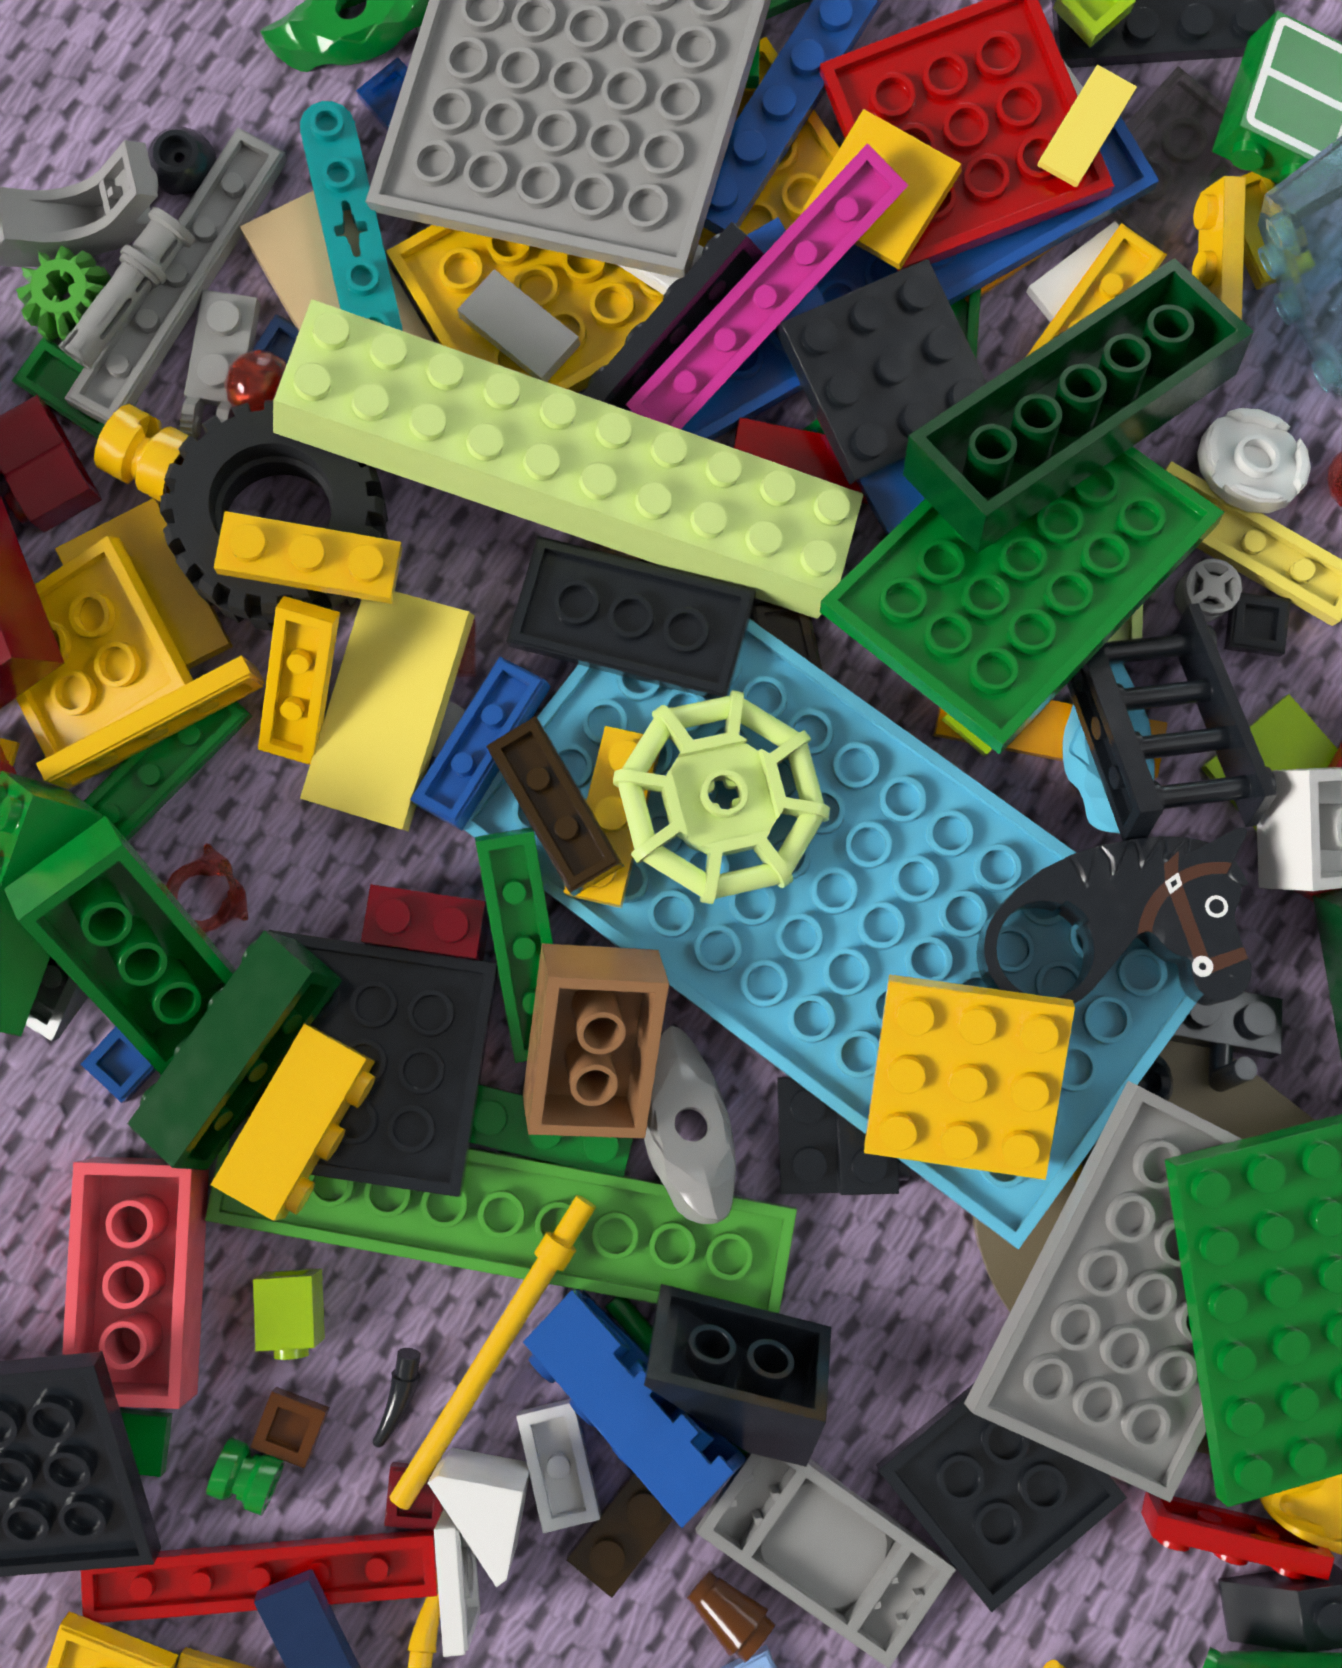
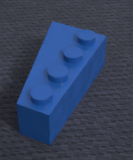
[523,1289,747,1528]

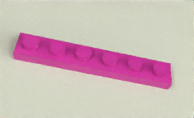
[625,143,909,429]

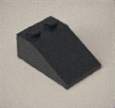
[644,1284,832,1467]

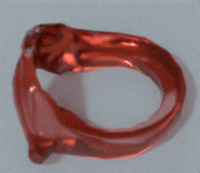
[166,843,249,933]

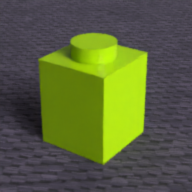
[253,1268,325,1360]

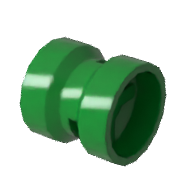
[206,1437,285,1516]

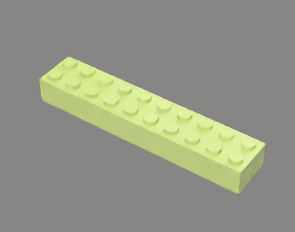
[273,299,863,619]

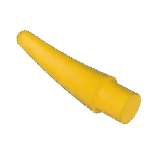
[407,1593,440,1668]

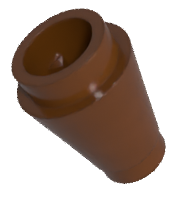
[687,1570,776,1663]

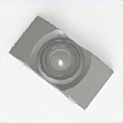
[695,1453,956,1668]

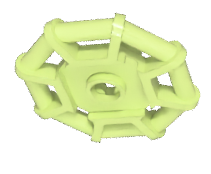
[613,690,830,904]

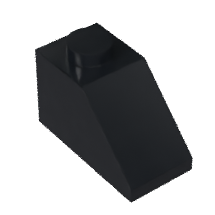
[1218,1563,1342,1652]

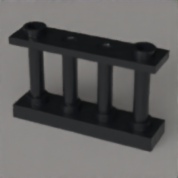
[1067,603,1277,841]

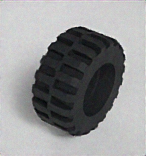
[160,400,388,631]

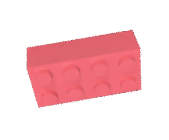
[62,1157,209,1409]

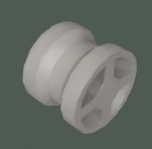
[1174,559,1242,623]

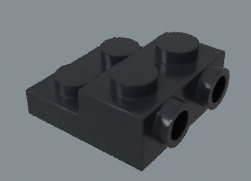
[777,1077,910,1195]

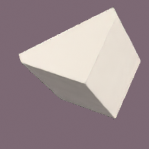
[428,1448,530,1587]

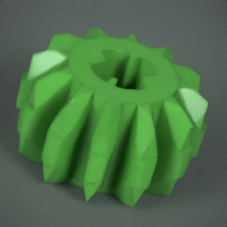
[16,245,112,342]

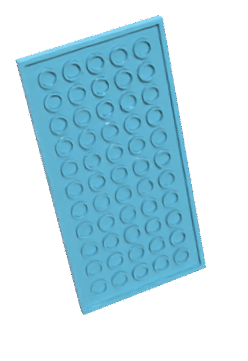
[463,564,1196,1249]

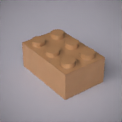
[523,943,669,1138]

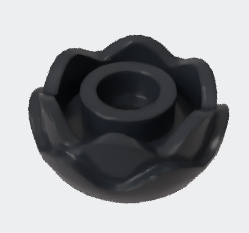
[148,127,217,195]

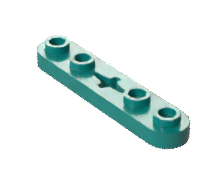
[300,101,403,331]

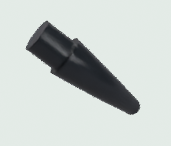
[373,1348,421,1448]

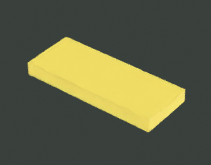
[1037,64,1137,188]

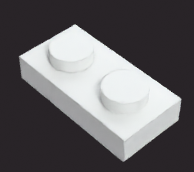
[516,1398,601,1533]

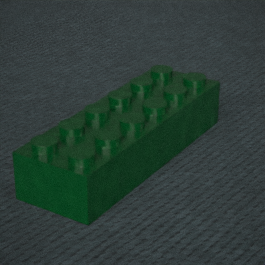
[903,258,1254,554]

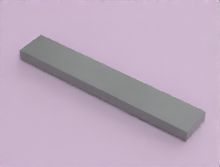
[65,127,288,425]

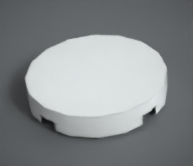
[1197,408,1311,513]

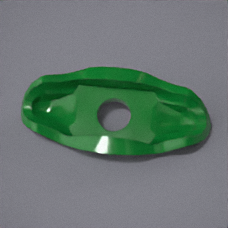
[260,0,429,72]

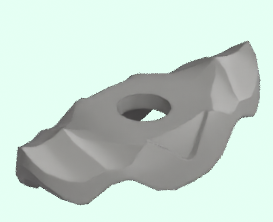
[644,1026,736,1224]

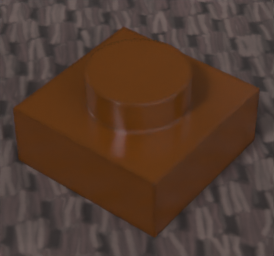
[250,1387,330,1469]

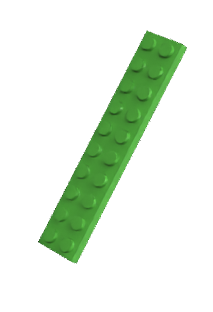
[205,1139,797,1313]

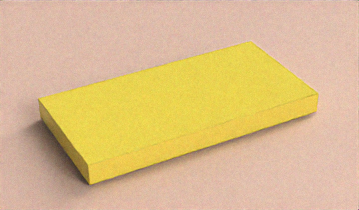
[300,591,475,832]

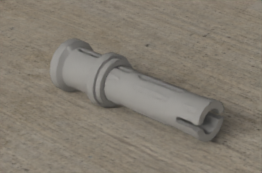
[59,207,195,370]

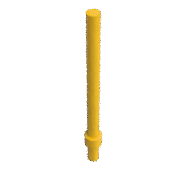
[389,1195,596,1510]

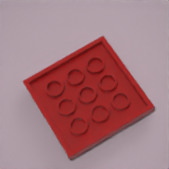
[819,0,1114,272]

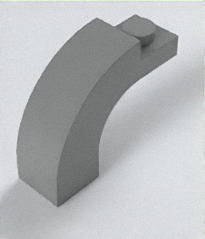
[0,140,158,267]

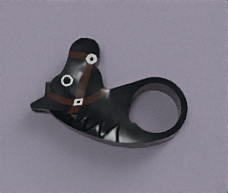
[976,828,1252,1006]

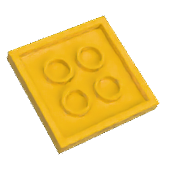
[16,536,193,758]
[864,974,1075,1180]

